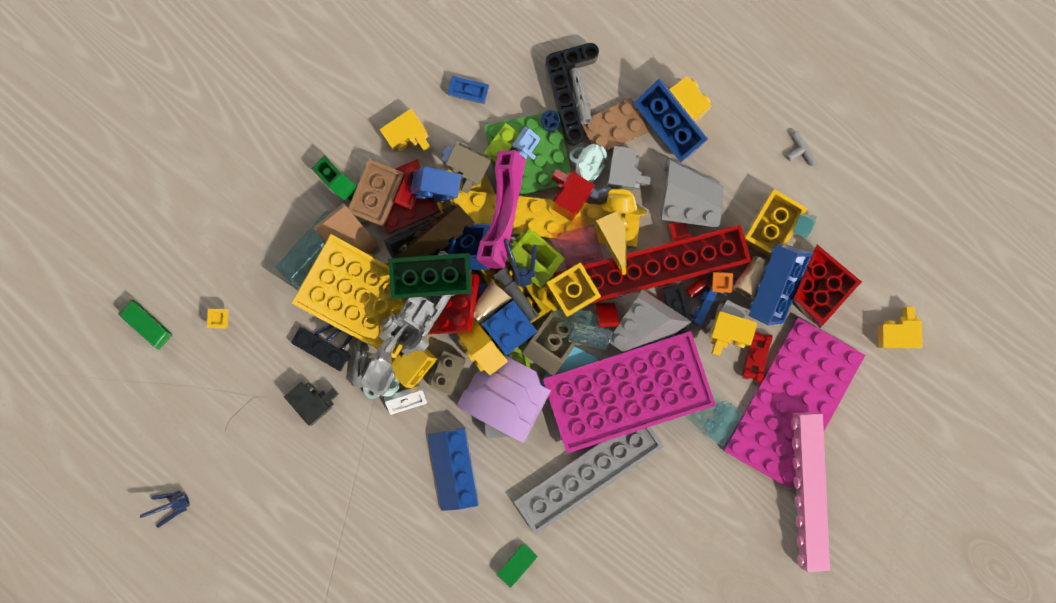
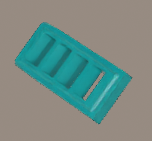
[793,215,817,238]

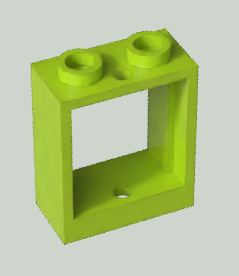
[507,228,565,288]

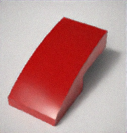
[596,302,619,327]

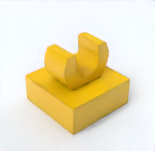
[207,309,229,329]

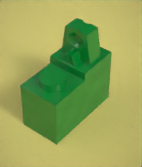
[311,155,357,201]

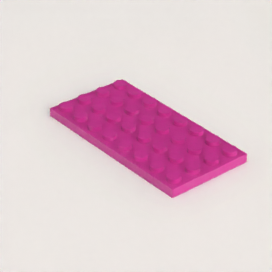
[723,317,866,490]
[543,331,716,453]

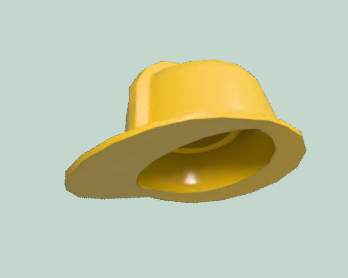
[601,189,647,216]

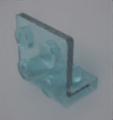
[568,310,613,350]
[703,401,743,446]

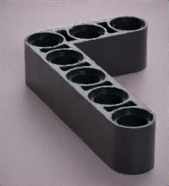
[545,43,599,146]

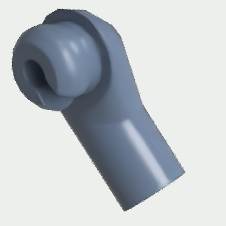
[590,186,613,202]

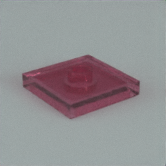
[557,224,604,269]

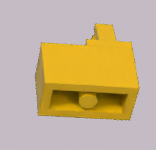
[379,109,431,152]
[877,306,922,348]
[709,311,757,356]
[390,348,437,388]

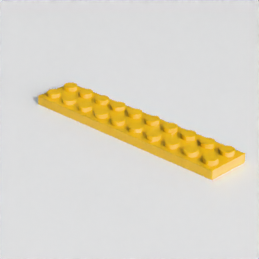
[449,190,640,248]

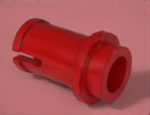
[686,276,711,299]

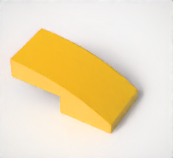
[537,278,558,311]

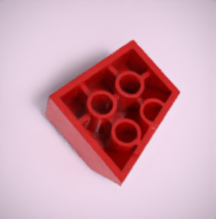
[793,244,862,328]

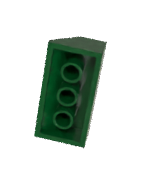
[388,253,472,299]

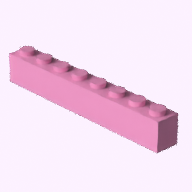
[791,412,830,572]

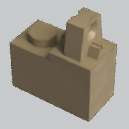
[446,140,491,194]

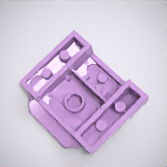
[456,356,551,443]

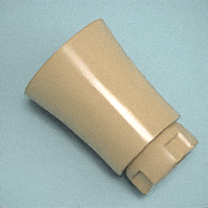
[732,256,769,300]
[474,281,512,324]

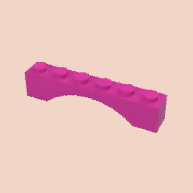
[476,150,526,268]

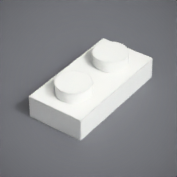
[384,385,427,415]

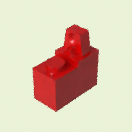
[552,170,595,222]

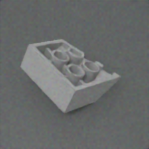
[660,160,724,228]
[608,290,691,352]

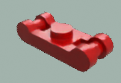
[742,331,773,383]

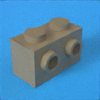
[428,351,466,395]

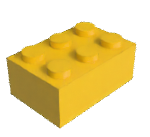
[744,189,808,259]

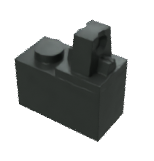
[284,381,339,426]

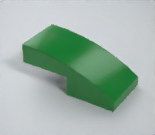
[496,543,538,588]

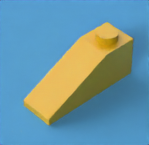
[596,211,628,275]

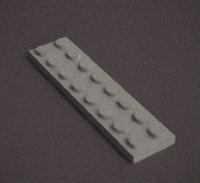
[514,427,664,535]

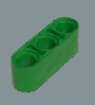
[118,299,173,350]

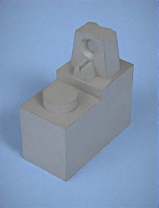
[607,146,651,191]

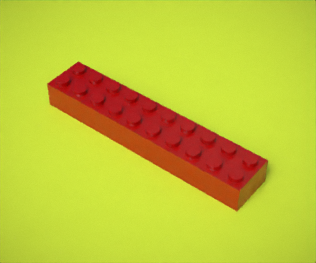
[553,225,751,305]

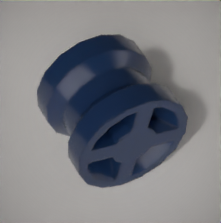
[541,110,560,132]

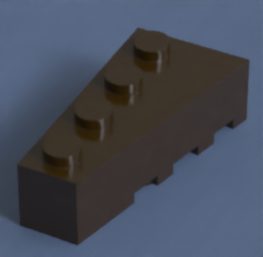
[397,202,475,258]

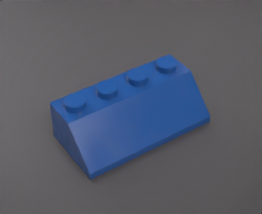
[633,79,708,163]
[748,244,812,326]
[428,428,479,511]

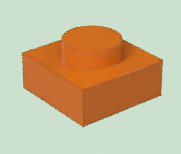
[712,272,733,293]

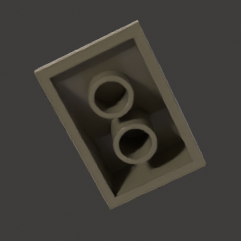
[522,306,587,376]

